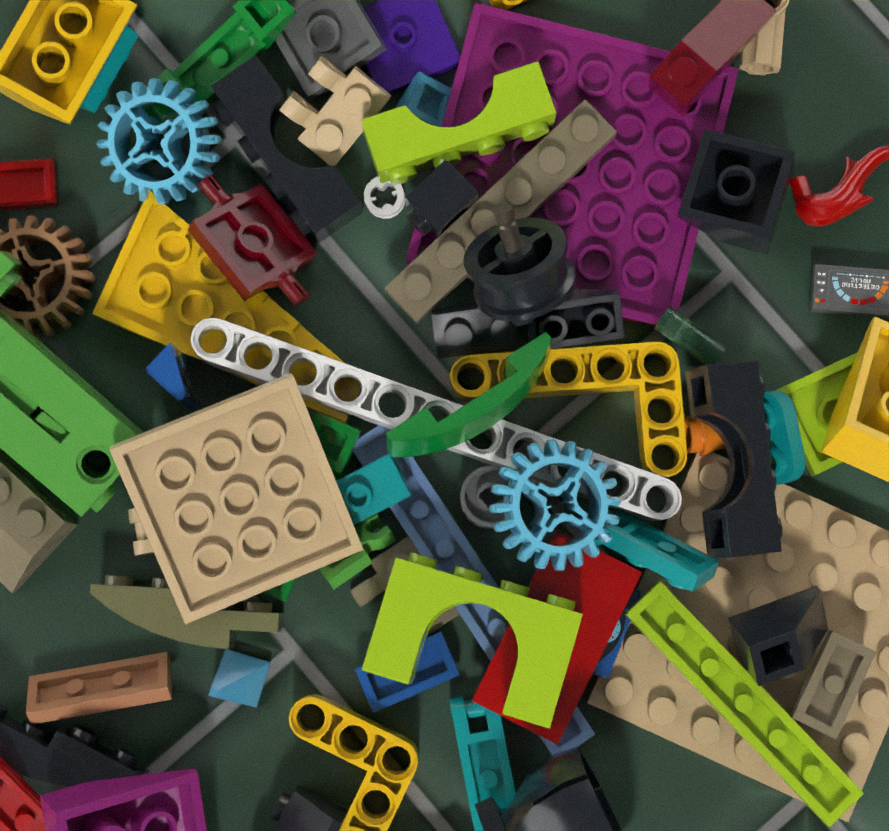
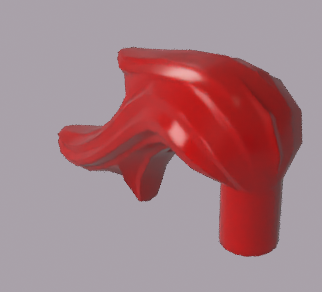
[790,146,889,227]

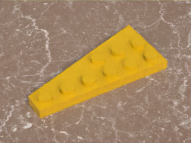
[92,190,361,424]

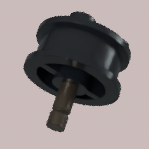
[463,202,576,326]

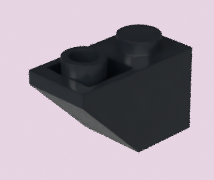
[728,586,829,686]

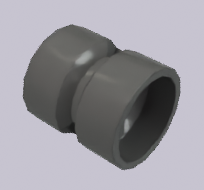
[460,465,522,530]

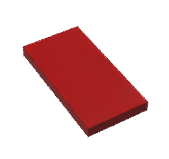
[472,529,642,745]

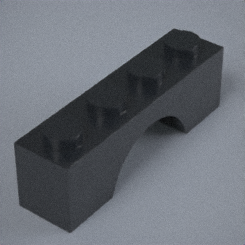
[211,55,363,243]
[685,361,783,559]

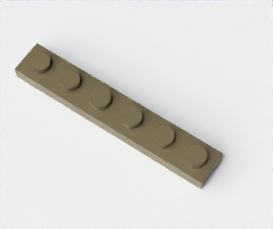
[385,100,617,324]

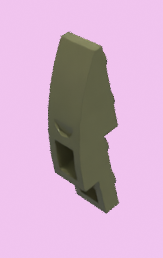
[90,575,284,649]

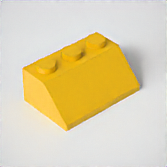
[0,0,137,125]

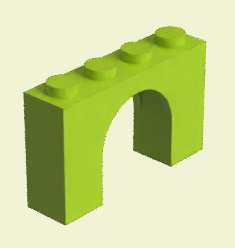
[362,552,583,729]

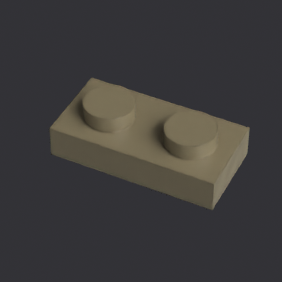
[789,630,876,739]

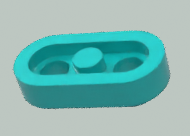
[763,390,806,485]

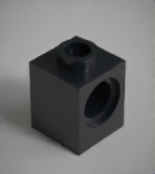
[405,160,479,239]

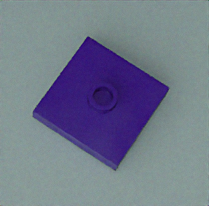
[363,0,460,96]

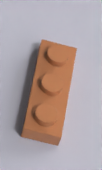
[26,652,172,725]

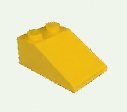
[821,317,889,482]

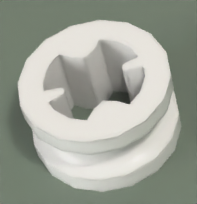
[364,176,406,219]

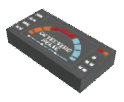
[809,264,889,318]

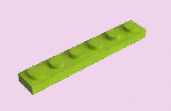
[625,581,864,827]

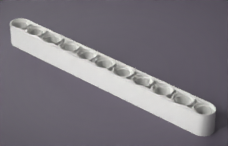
[191,318,682,521]

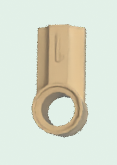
[739,0,789,76]

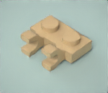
[279,55,391,166]

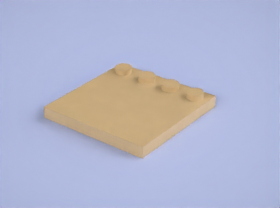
[110,373,363,625]

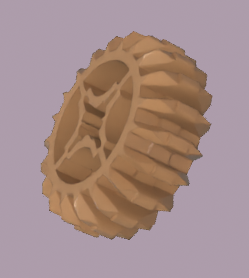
[0,215,95,338]

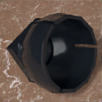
[475,746,622,831]

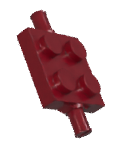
[188,174,317,307]

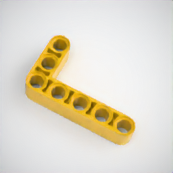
[450,342,687,479]
[289,694,419,831]

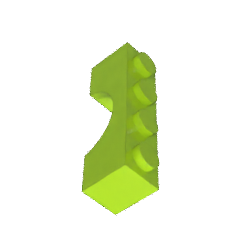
[361,61,556,185]

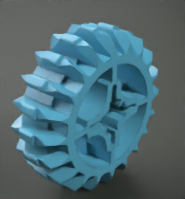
[96,78,222,204]
[490,439,621,571]

